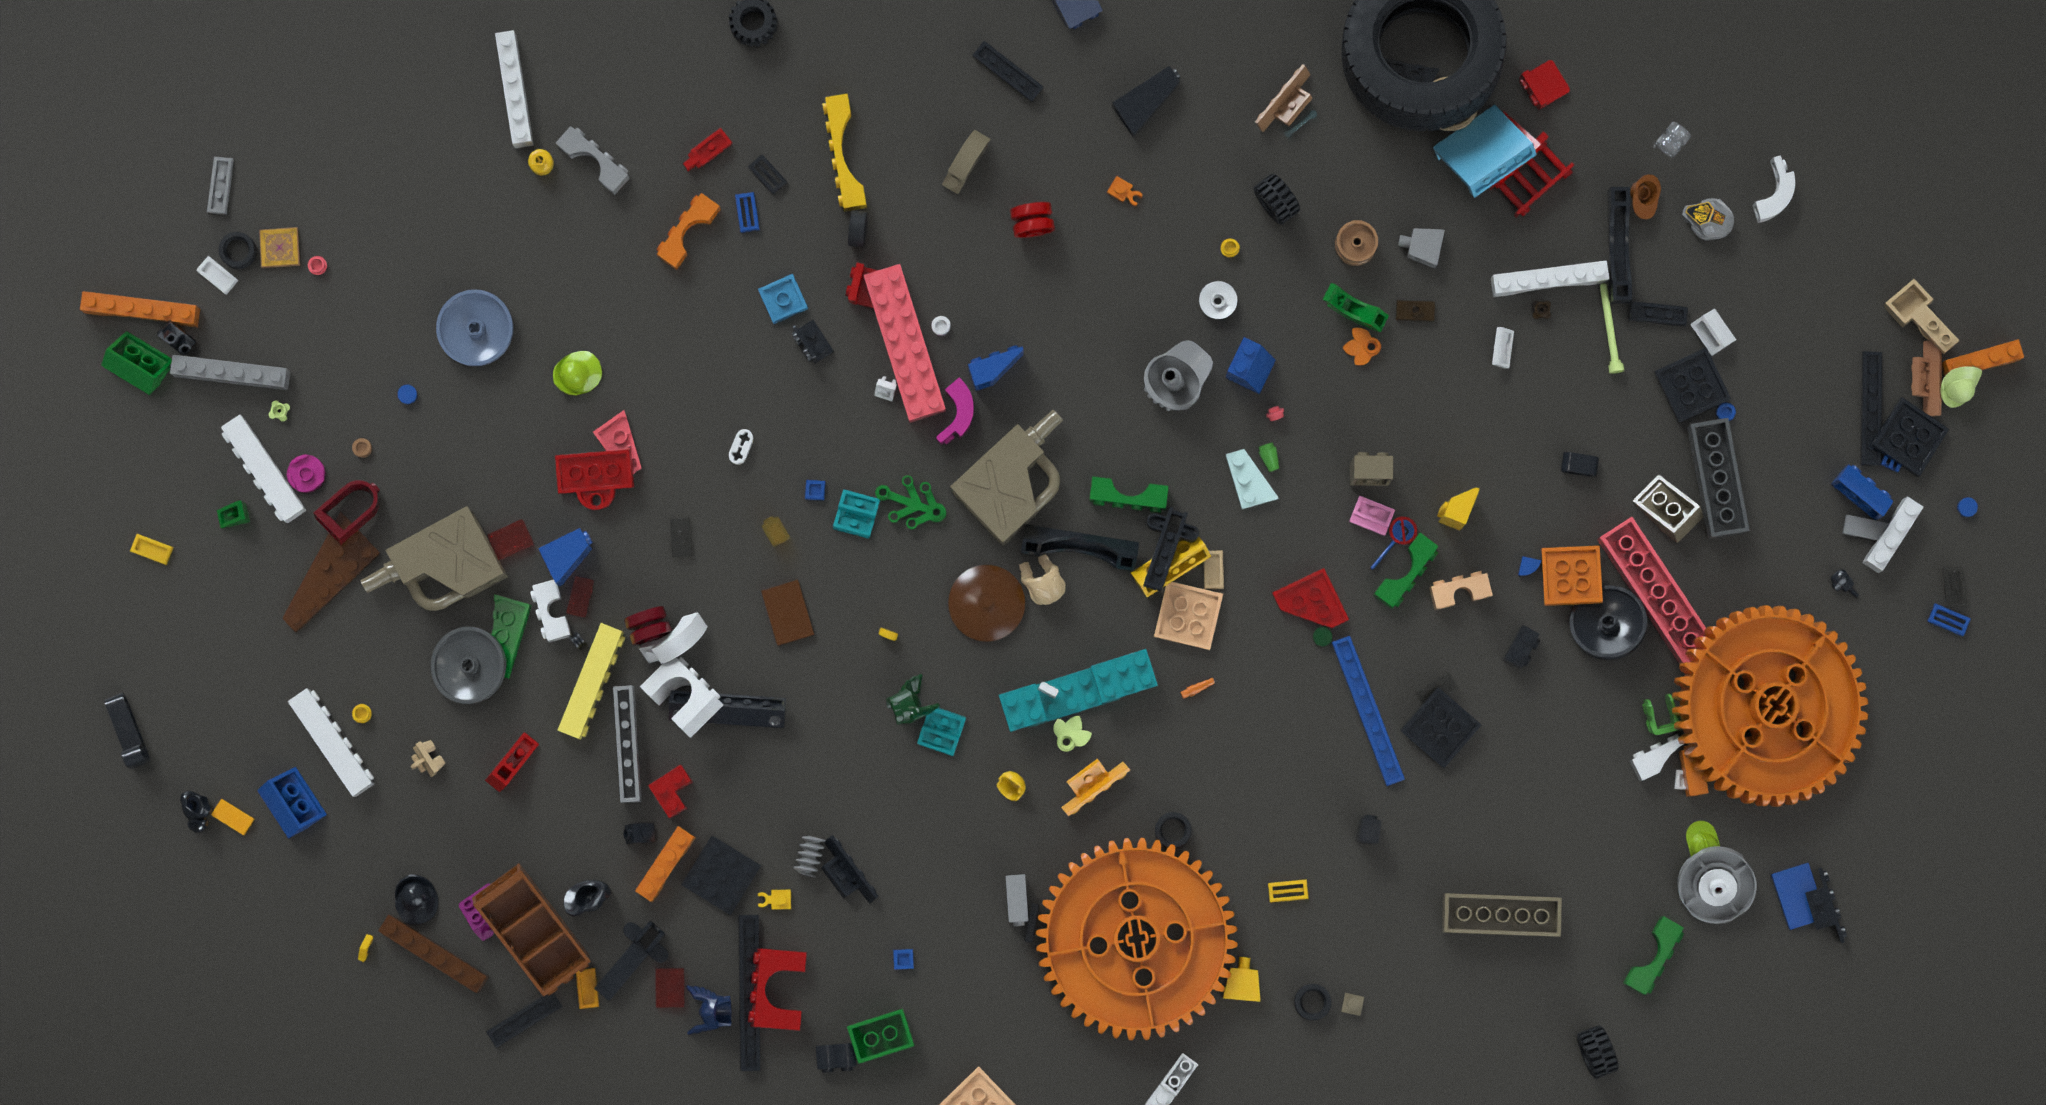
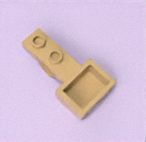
[1884,279,1959,354]

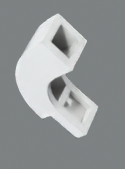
[1752,155,1795,223]
[639,612,708,664]

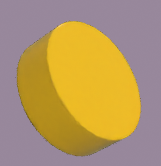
[878,627,898,641]

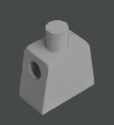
[1398,228,1445,268]

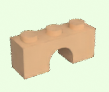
[1429,571,1493,610]

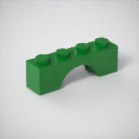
[1089,476,1169,513]
[1373,533,1439,609]
[1623,916,1684,995]

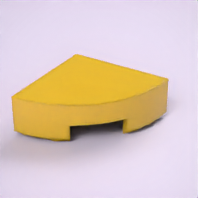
[358,934,373,962]

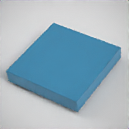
[758,274,808,324]

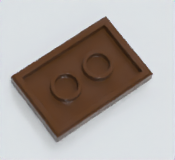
[761,580,814,646]

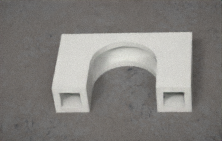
[640,657,723,738]

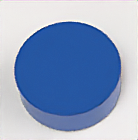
[398,385,418,404]
[1716,402,1736,421]
[1957,497,1978,517]

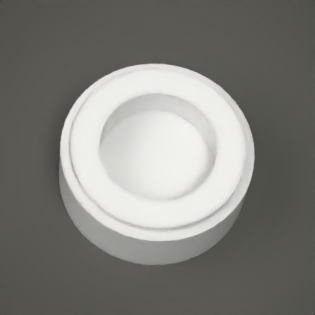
[932,316,951,336]

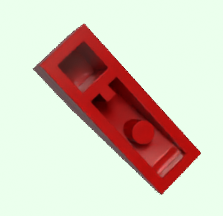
[485,732,539,792]

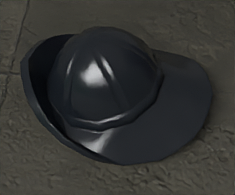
[395,874,438,924]
[563,880,611,916]

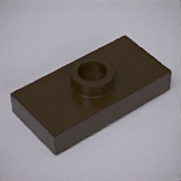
[1396,300,1435,322]

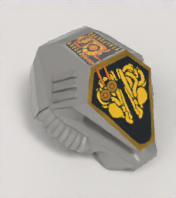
[1682,198,1734,241]

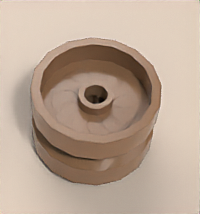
[1335,220,1378,266]

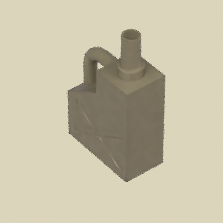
[950,410,1063,546]
[360,506,508,611]

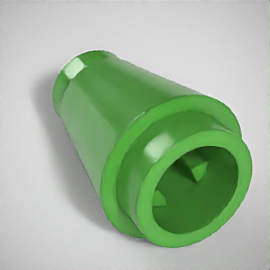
[1258,442,1280,472]

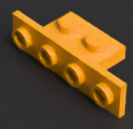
[1061,759,1130,816]

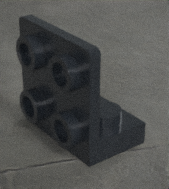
[792,320,834,364]

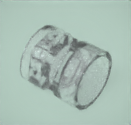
[1655,122,1691,158]

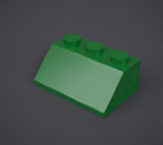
[101,331,172,395]

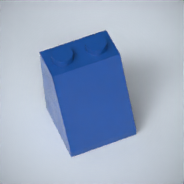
[1225,337,1276,394]
[538,528,593,587]

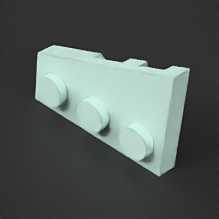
[1226,449,1279,510]

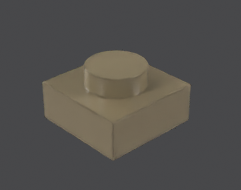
[1341,993,1364,1016]

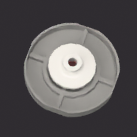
[1677,846,1757,924]

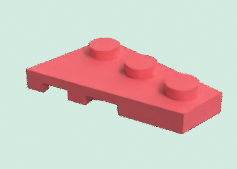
[593,410,642,474]

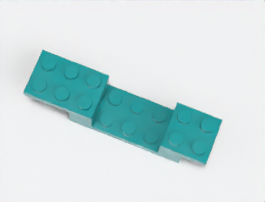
[999,649,1158,732]

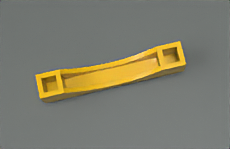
[822,94,867,212]

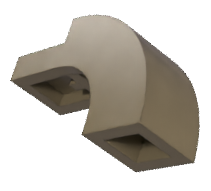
[942,130,991,194]

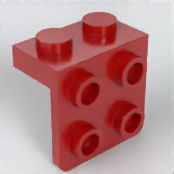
[1519,60,1570,110]
[845,263,878,309]

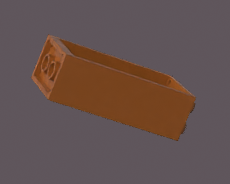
[472,863,591,997]

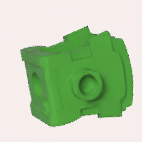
[1642,694,1681,735]

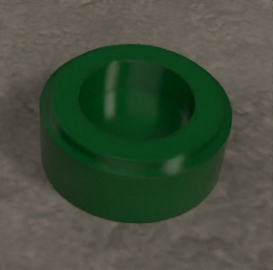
[1313,627,1332,647]

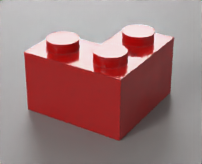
[648,765,693,819]

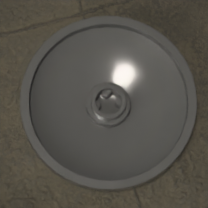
[431,627,506,704]

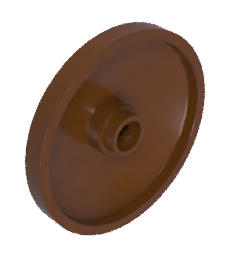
[948,565,1025,642]

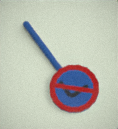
[1371,516,1417,570]

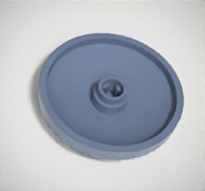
[436,290,514,366]

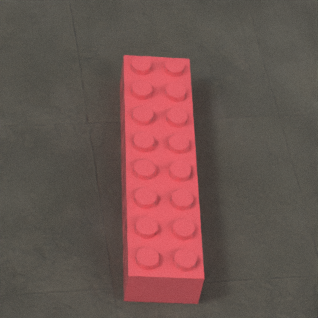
[864,264,946,423]
[1597,517,1706,664]

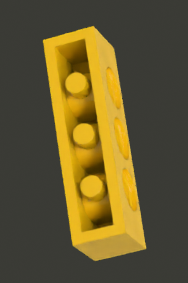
[1131,537,1211,597]

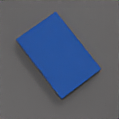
[1771,863,1817,930]

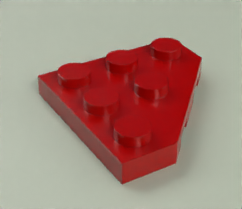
[1272,568,1349,629]

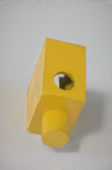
[1222,957,1260,1002]

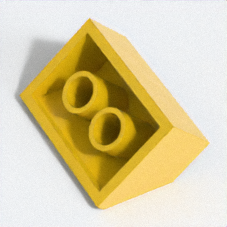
[1437,487,1479,531]

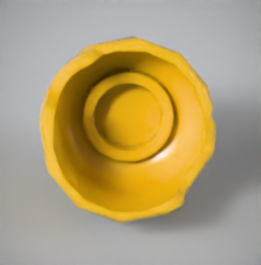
[997,771,1026,801]

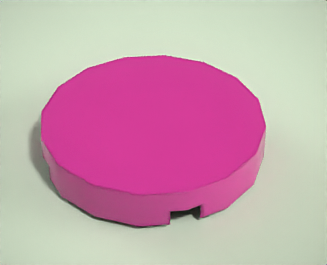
[286,454,326,493]

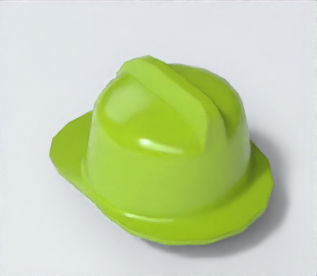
[1686,821,1720,857]

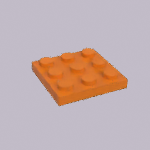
[1541,545,1603,606]

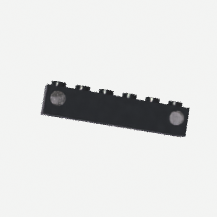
[669,690,786,728]

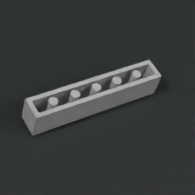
[170,355,290,390]
[613,685,642,803]

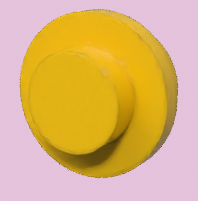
[1220,238,1240,258]
[352,704,372,723]

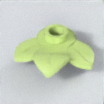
[1053,716,1092,752]

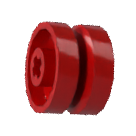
[1010,202,1055,238]

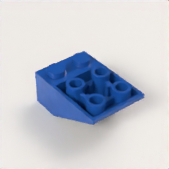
[968,345,1024,391]

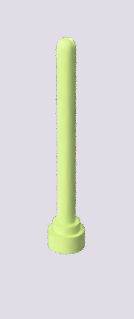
[1600,283,1624,374]

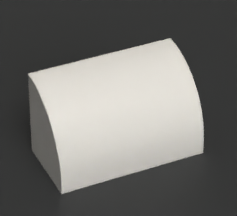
[1690,309,1736,356]

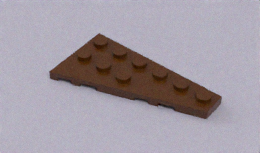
[282,512,381,633]

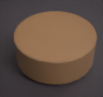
[352,438,372,458]

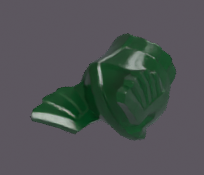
[886,674,940,725]

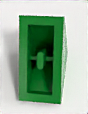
[217,500,250,529]

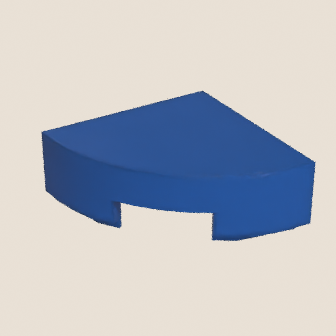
[1518,556,1541,576]

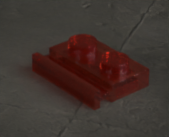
[487,519,534,561]
[656,968,685,1008]

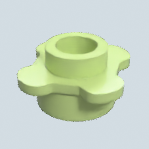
[269,400,290,422]

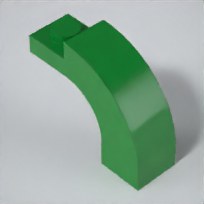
[1323,283,1389,332]

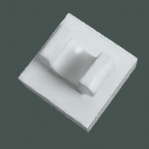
[874,376,897,401]

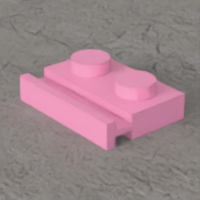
[1349,496,1395,536]

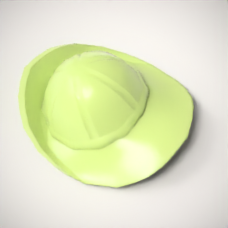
[1940,366,1982,408]

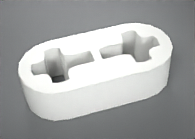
[729,429,754,465]

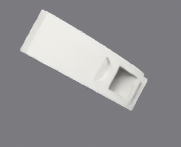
[1145,1053,1198,1105]

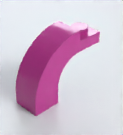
[936,377,974,445]

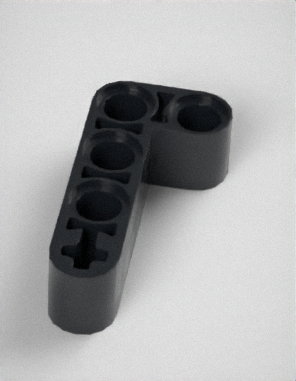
[104,692,150,769]

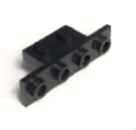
[821,834,879,904]
[1805,867,1847,943]

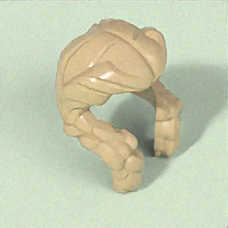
[1019,554,1066,605]

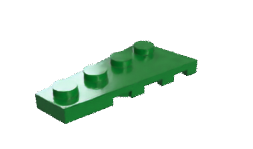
[492,594,532,679]

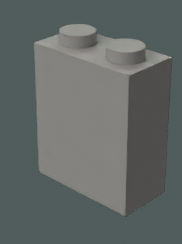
[1006,874,1028,927]

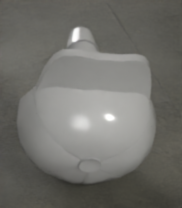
[1144,340,1213,411]

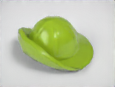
[553,351,602,395]

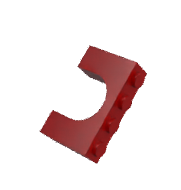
[748,949,807,1030]

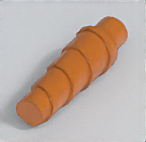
[1180,678,1215,699]

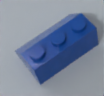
[1831,465,1893,521]
[257,767,327,839]

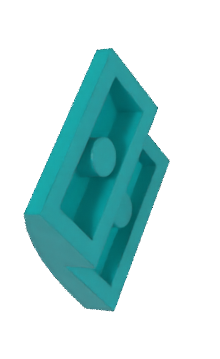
[833,489,880,539]
[917,708,967,756]

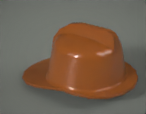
[1630,174,1661,220]

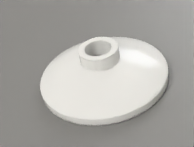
[1199,281,1237,319]

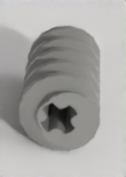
[793,836,826,878]

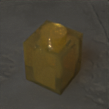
[761,516,790,547]

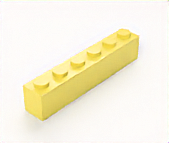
[558,623,625,740]

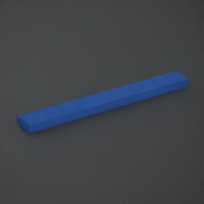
[1332,636,1405,787]

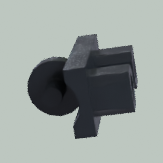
[157,320,196,355]

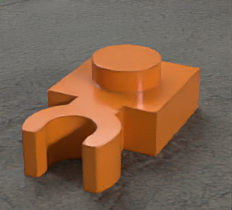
[1107,176,1143,207]

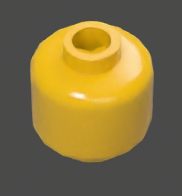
[528,149,554,176]

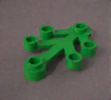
[875,475,946,530]

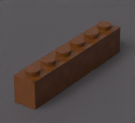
[378,915,489,993]

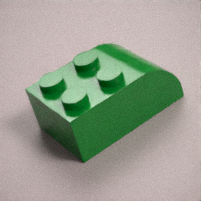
[847,1009,915,1064]

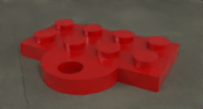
[555,449,634,510]

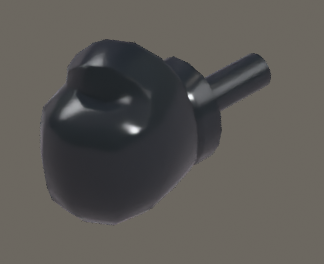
[1831,569,1859,598]

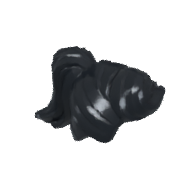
[180,791,212,833]

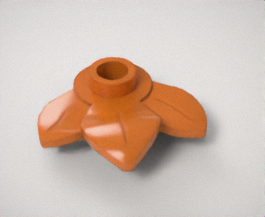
[1343,328,1381,366]

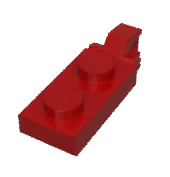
[683,128,733,171]

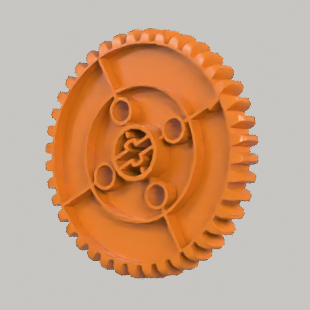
[1672,605,1868,807]
[1036,838,1238,1040]

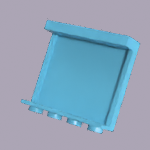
[1433,105,1537,198]

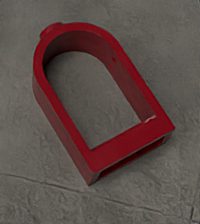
[313,480,380,545]

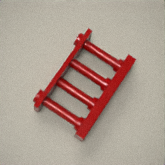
[1489,132,1574,218]

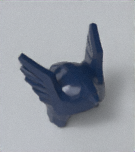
[686,985,731,1035]

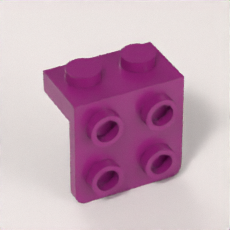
[459,884,494,941]

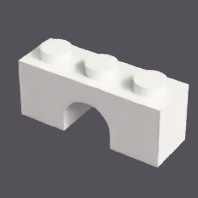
[530,579,572,642]

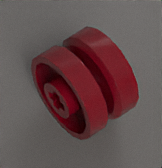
[624,606,672,646]

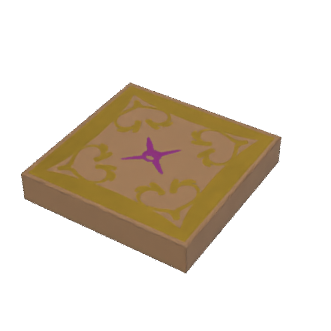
[259,227,300,268]

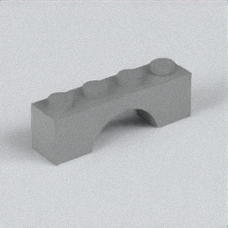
[556,126,630,195]

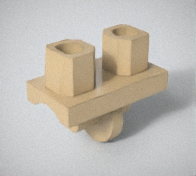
[410,740,445,777]

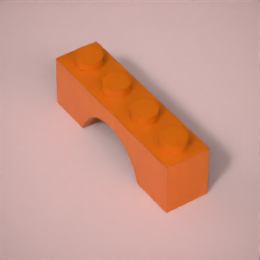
[657,193,721,270]
[1942,339,2024,376]
[635,826,696,902]

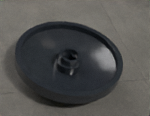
[1570,585,1648,660]

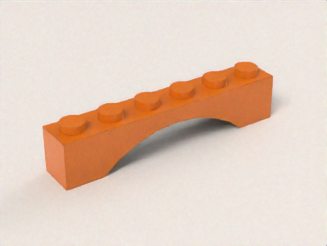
[80,291,200,328]

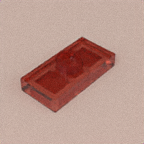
[566,576,594,618]

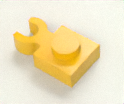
[758,890,791,909]

